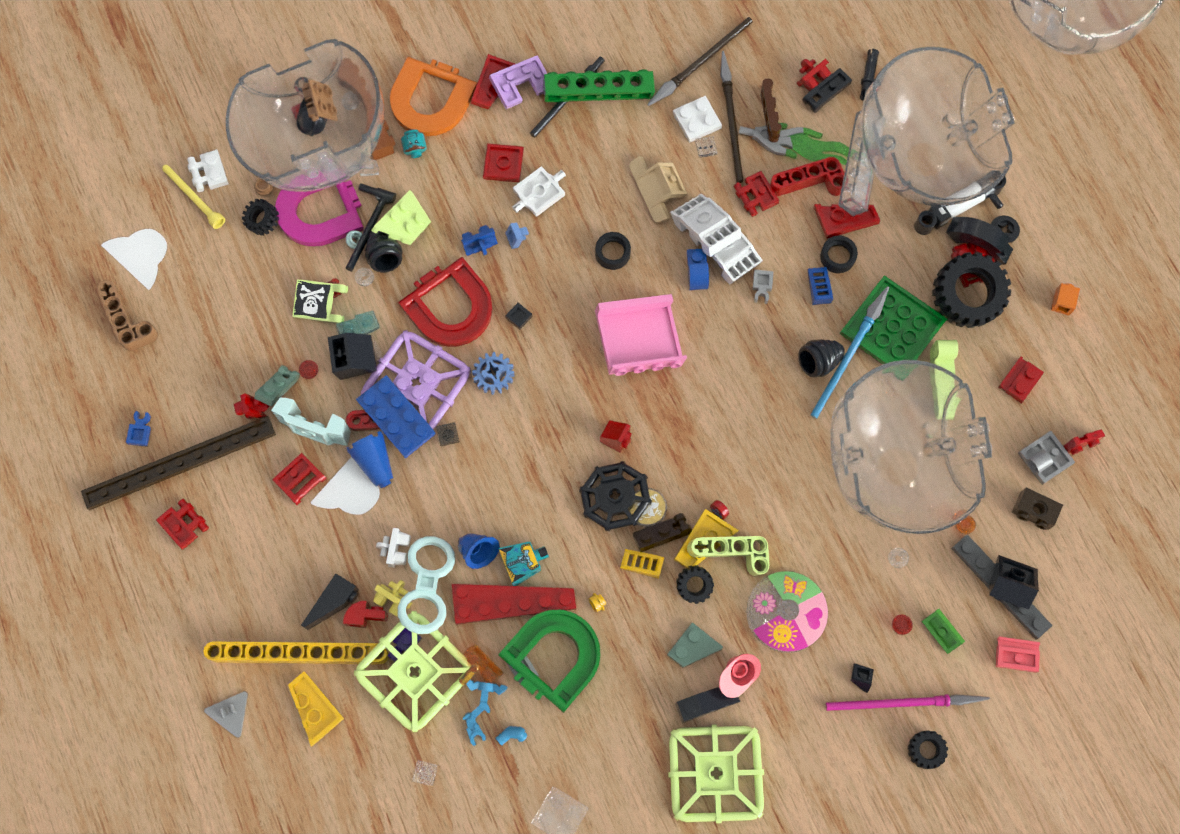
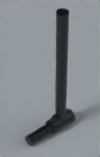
[346,183,396,272]

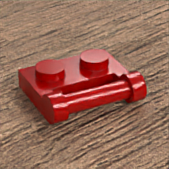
[272,453,327,505]

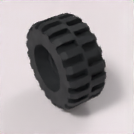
[932,252,1012,328]

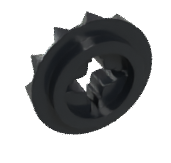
[991,215,1020,243]

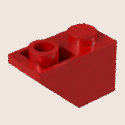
[600,420,632,453]

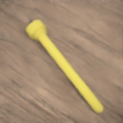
[162,165,225,229]

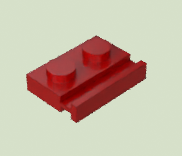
[998,356,1044,403]

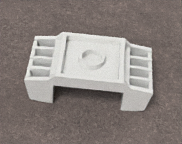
[670,194,741,257]
[689,231,763,285]

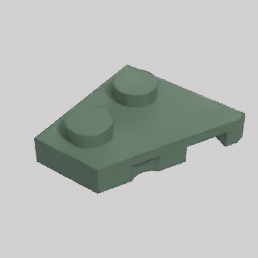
[667,622,723,668]

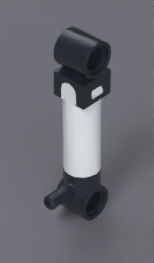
[914,172,1006,235]

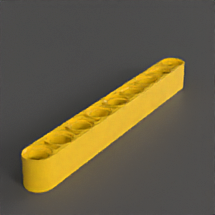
[203,641,389,664]

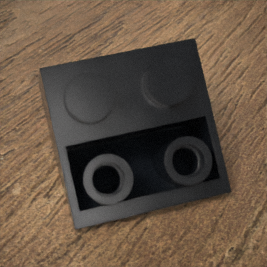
[328,333,377,380]

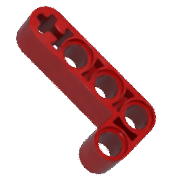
[770,157,847,196]

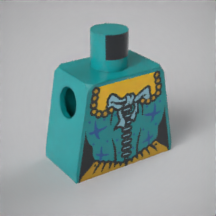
[498,542,549,586]

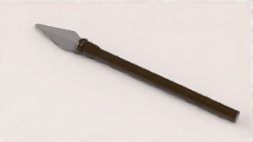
[647,17,753,106]
[720,51,744,183]

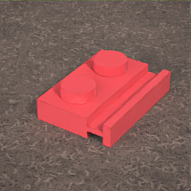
[996,636,1040,673]

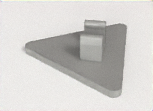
[204,691,248,738]

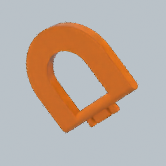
[390,57,478,136]

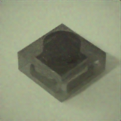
[436,422,460,446]

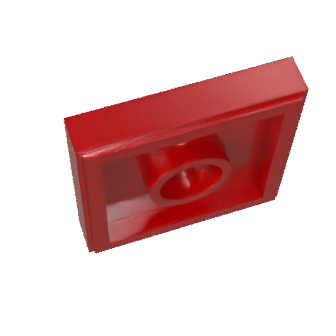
[483,143,524,183]

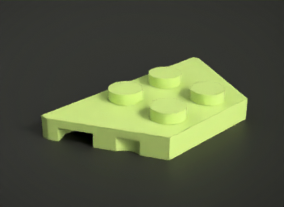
[371,190,431,245]

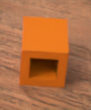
[1051,283,1080,315]

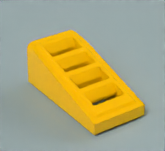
[620,549,664,579]

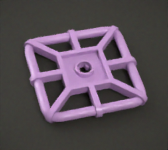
[361,330,471,429]

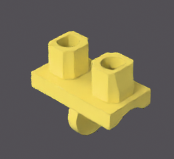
[373,580,412,617]

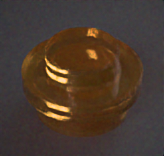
[955,514,976,535]

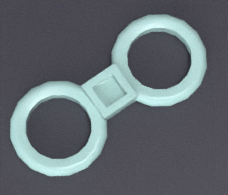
[397,536,455,634]

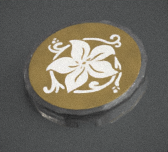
[629,488,667,528]

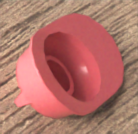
[719,654,761,698]

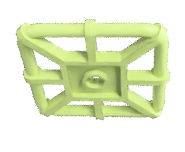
[354,611,474,732]
[668,724,764,823]

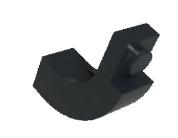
[946,217,1013,265]

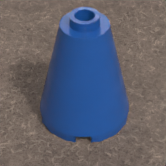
[346,431,393,488]

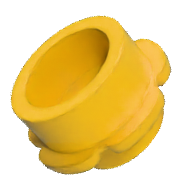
[588,593,606,613]

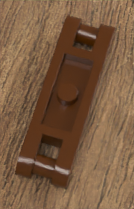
[760,78,782,143]

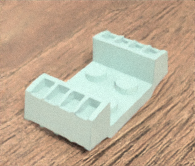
[271,397,351,446]

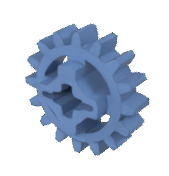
[472,352,515,395]

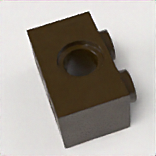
[1012,487,1063,530]

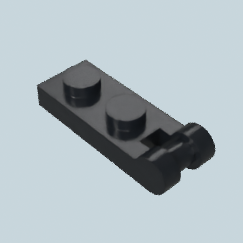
[802,68,852,113]

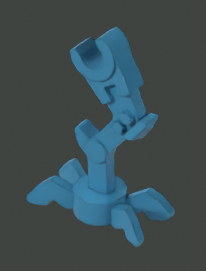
[463,680,508,746]

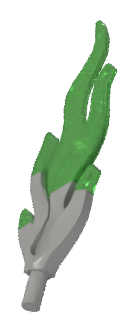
[739,123,875,165]

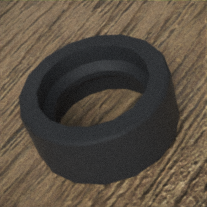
[595,232,631,270]
[820,235,858,274]

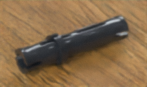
[860,49,879,101]

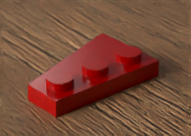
[471,54,515,110]
[814,204,880,239]

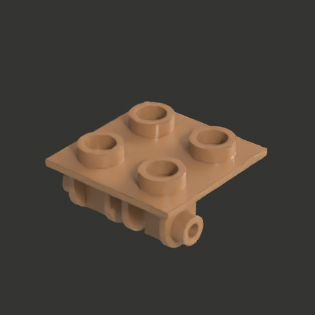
[302,79,338,121]

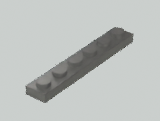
[951,534,1053,640]

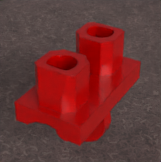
[797,58,831,91]
[234,393,269,419]

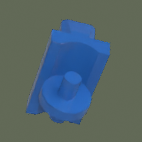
[461,225,498,256]

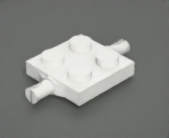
[512,166,566,217]

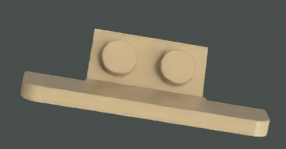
[629,156,687,223]

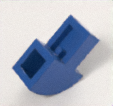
[686,249,709,290]

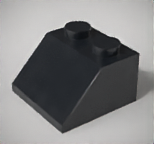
[989,555,1039,609]

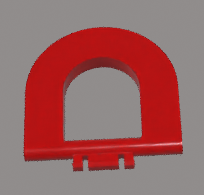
[398,257,492,347]

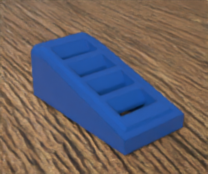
[807,267,833,305]

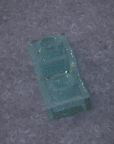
[336,310,380,334]

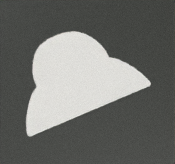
[101,229,167,290]
[311,457,380,515]

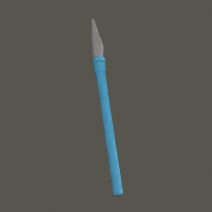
[811,286,889,419]

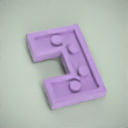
[489,55,547,109]

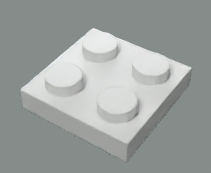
[673,96,722,143]

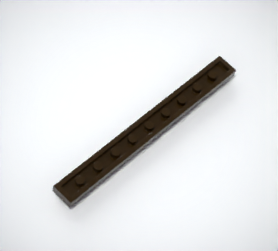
[81,416,276,511]

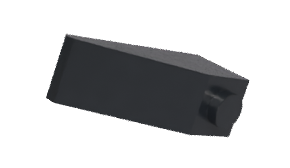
[301,574,359,630]
[675,687,740,724]

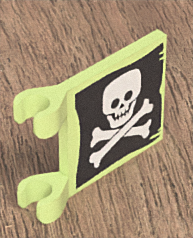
[292,279,348,323]

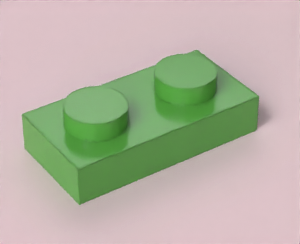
[922,609,965,654]

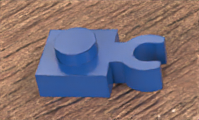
[126,411,151,447]

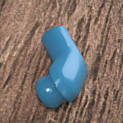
[495,726,527,746]

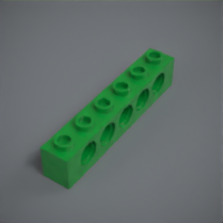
[543,69,655,102]

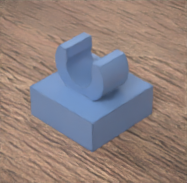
[505,222,529,249]

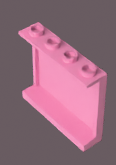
[595,294,687,376]

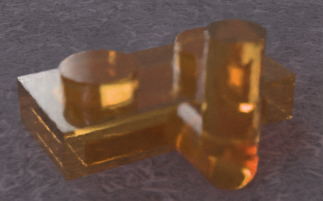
[459,644,504,685]

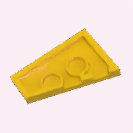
[673,509,739,568]
[288,671,344,746]

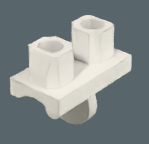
[376,528,411,568]

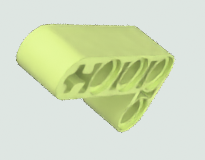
[930,340,959,419]
[687,536,769,576]

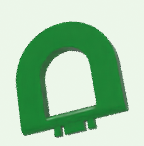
[498,610,600,713]

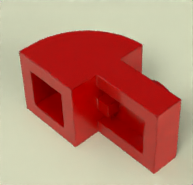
[343,601,388,628]

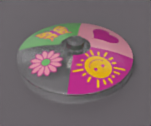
[746,571,828,653]

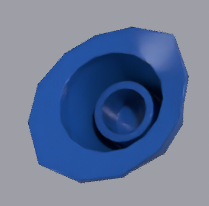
[458,533,500,569]

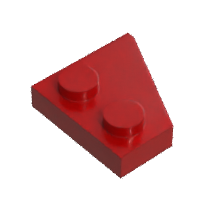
[1063,429,1105,455]

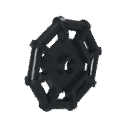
[579,461,652,532]

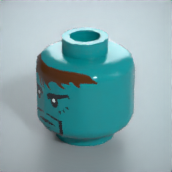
[401,129,427,158]

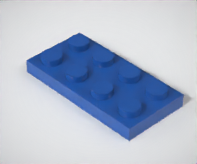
[356,375,436,459]

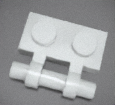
[187,150,229,192]

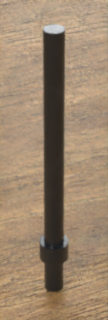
[530,56,605,138]

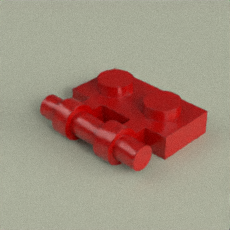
[733,171,780,217]
[156,499,209,550]

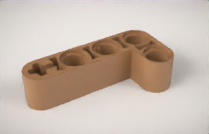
[97,280,158,351]

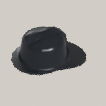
[296,98,327,136]

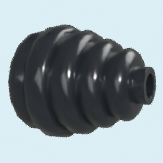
[365,231,403,273]
[798,339,845,377]

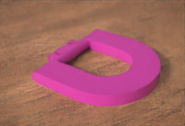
[275,162,364,247]

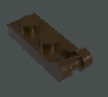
[633,513,692,553]

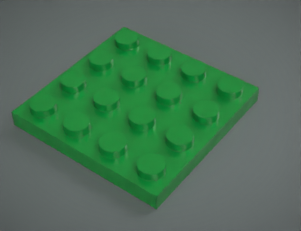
[840,275,947,378]

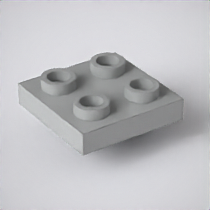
[1018,431,1075,485]

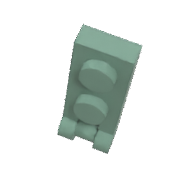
[254,365,300,406]

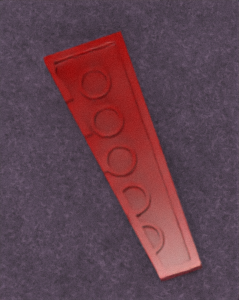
[451,584,576,625]

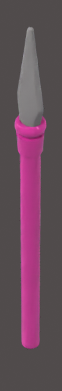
[826,694,990,711]

